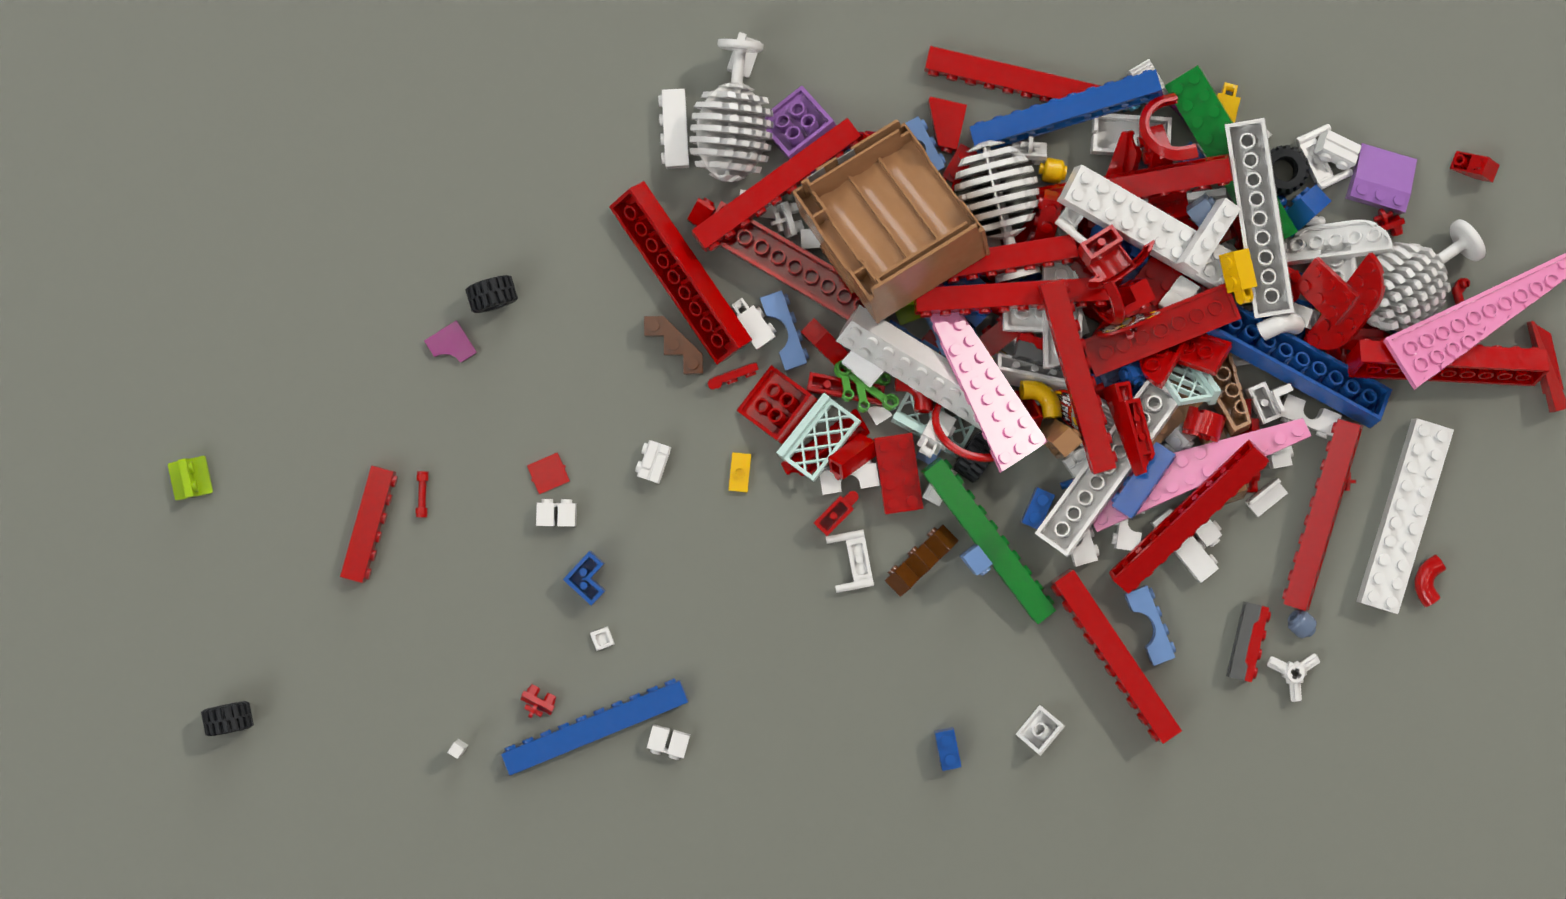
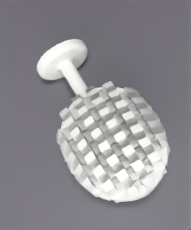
[689,39,774,182]
[954,140,1041,283]
[1367,219,1486,332]

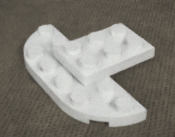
[1285,220,1394,282]
[1003,263,1083,369]

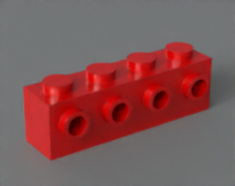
[1030,189,1062,271]

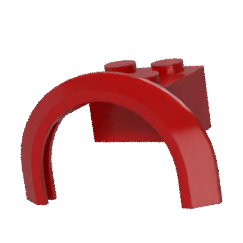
[1137,93,1199,168]
[1077,224,1155,289]
[1091,278,1156,325]

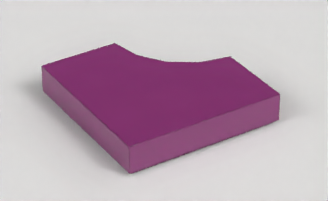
[424,320,477,363]

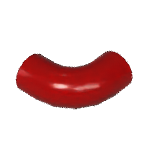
[895,378,933,414]
[1415,554,1446,607]

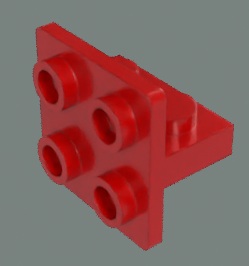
[1148,190,1191,220]

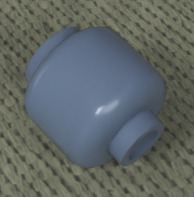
[1288,610,1317,638]

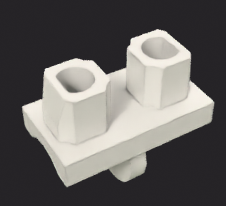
[1012,136,1047,165]
[770,201,804,238]

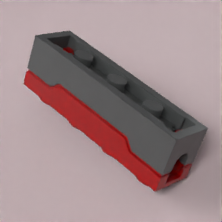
[1012,332,1091,373]
[1226,601,1271,683]

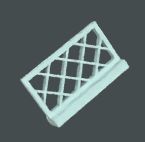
[1165,364,1221,406]
[890,392,975,458]
[776,393,861,482]

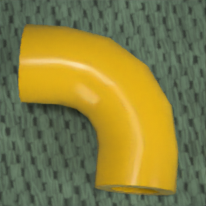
[1019,380,1062,419]

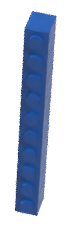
[969,69,1163,154]
[501,678,689,775]

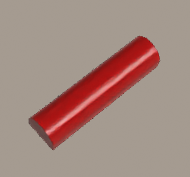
[807,372,885,406]

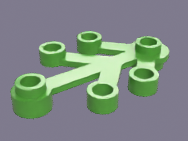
[834,360,899,413]

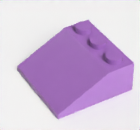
[765,86,836,160]
[1345,143,1417,215]

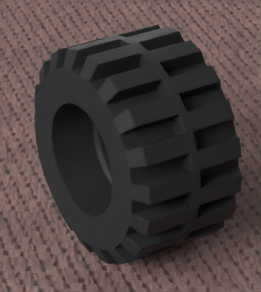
[1270,145,1310,196]
[465,275,518,313]
[953,430,991,483]
[201,701,254,736]

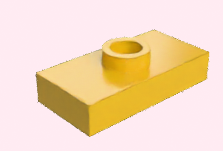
[729,452,751,492]

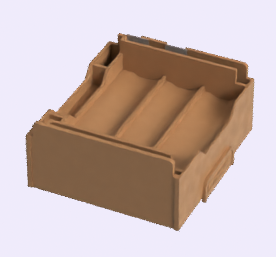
[792,120,990,324]

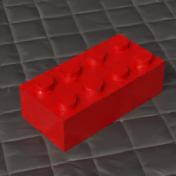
[873,433,923,514]

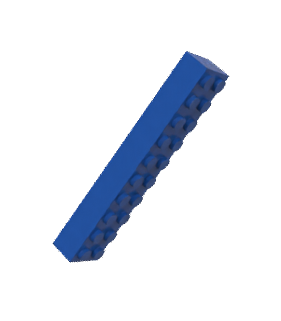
[1205,304,1392,429]

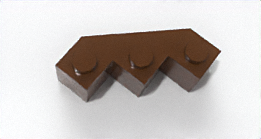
[644,316,703,375]
[885,524,959,597]

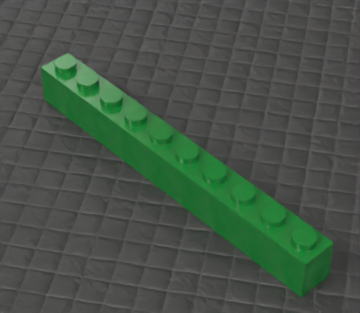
[921,457,1056,624]

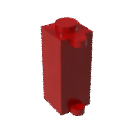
[828,434,876,480]

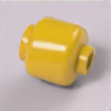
[1038,158,1067,184]

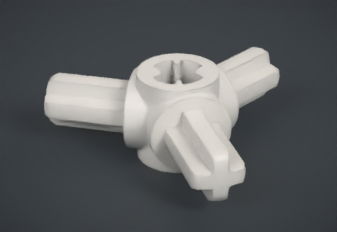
[1267,653,1320,702]

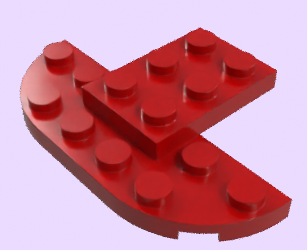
[1294,253,1385,350]
[1140,334,1232,389]

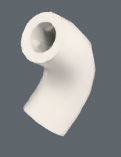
[1257,313,1305,341]

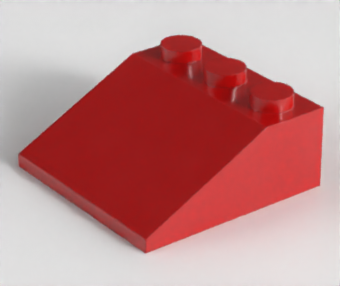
[736,365,818,445]

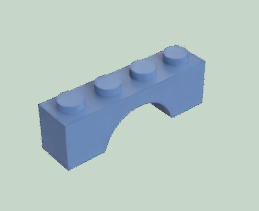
[760,290,809,371]
[1123,585,1176,666]

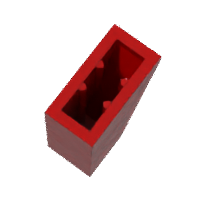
[928,96,967,154]

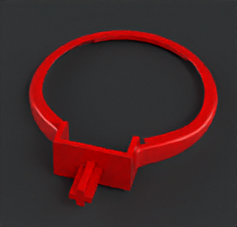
[932,390,1043,462]

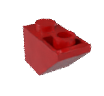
[1450,151,1500,183]
[687,197,716,226]

